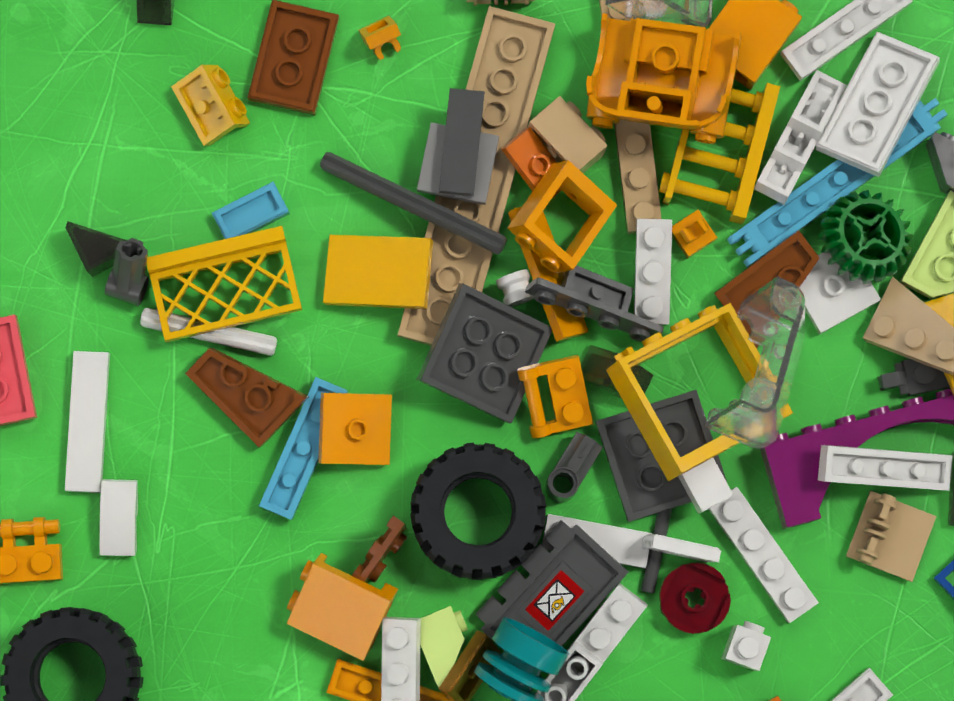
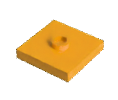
[318,392,392,465]

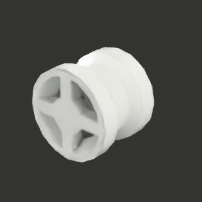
[496,269,535,307]

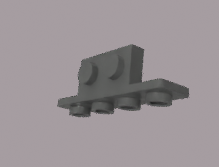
[525,265,664,342]

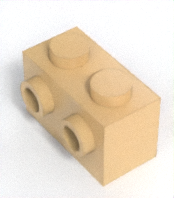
[528,96,607,173]

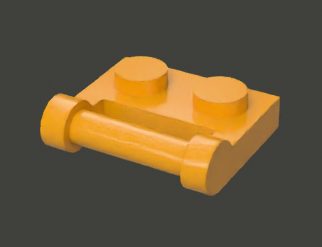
[517,355,593,438]

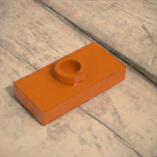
[501,127,561,198]

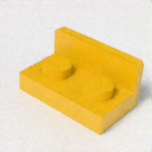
[171,65,250,146]

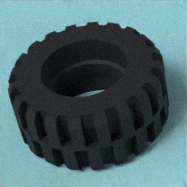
[410,442,546,580]
[0,607,144,701]

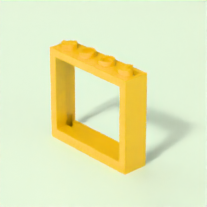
[606,303,793,482]

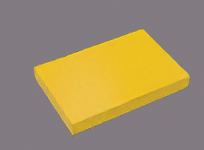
[323,235,433,309]

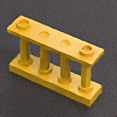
[659,83,781,225]

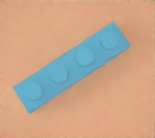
[259,377,348,520]

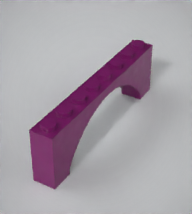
[760,389,954,529]

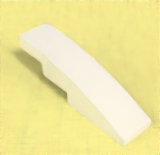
[754,70,847,205]

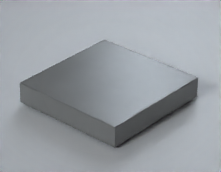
[417,122,499,205]

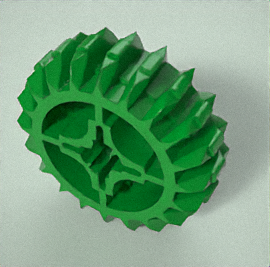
[818,190,913,284]

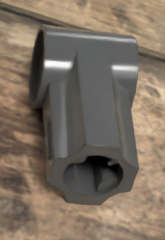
[105,238,149,306]
[545,432,603,503]

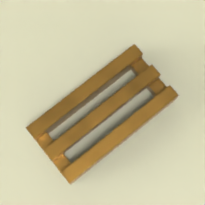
[439,630,501,701]

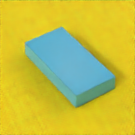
[212,181,290,239]

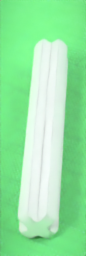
[140,308,277,356]

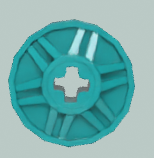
[474,617,569,701]

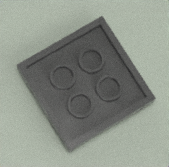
[416,283,552,424]
[595,390,727,522]

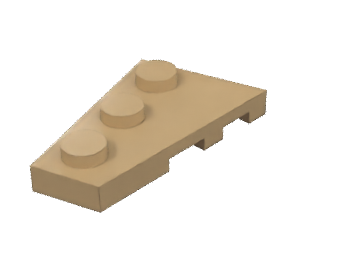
[863,277,954,376]

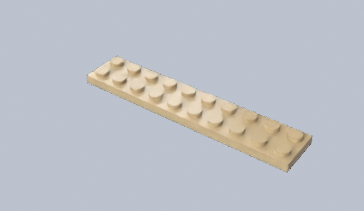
[398,6,555,346]

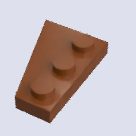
[351,516,407,583]

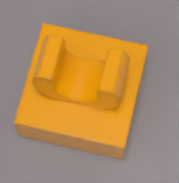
[358,16,401,60]
[672,210,718,259]

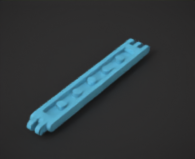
[727,98,948,268]

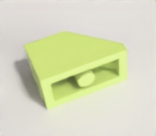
[420,606,468,689]

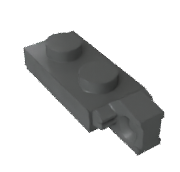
[877,359,950,396]

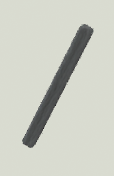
[320,152,507,254]

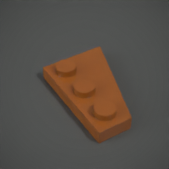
[714,230,820,348]
[185,348,309,448]

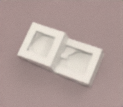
[100,479,138,556]

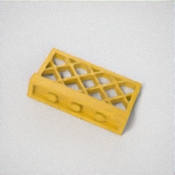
[146,226,302,342]

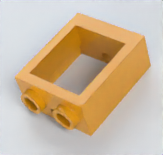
[507,160,617,273]

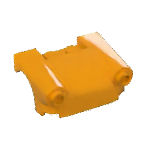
[586,13,742,144]

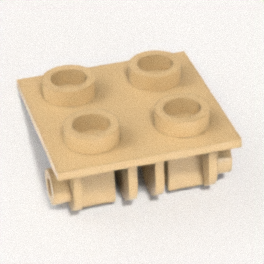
[846,491,937,582]

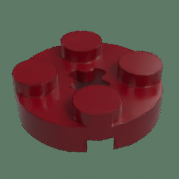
[659,562,731,634]

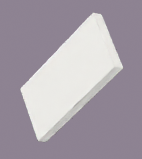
[816,32,940,177]

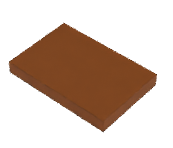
[248,0,340,115]

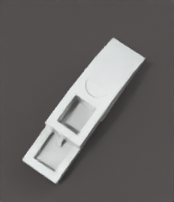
[537,583,648,701]

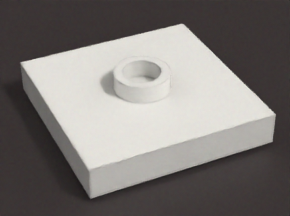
[795,243,881,335]

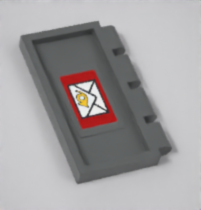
[476,520,629,649]

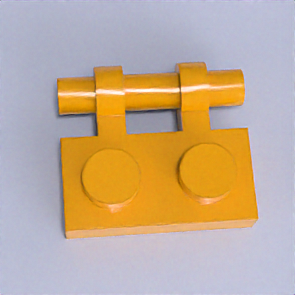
[0,517,63,584]

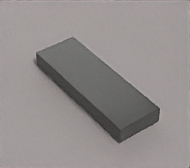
[439,88,485,197]

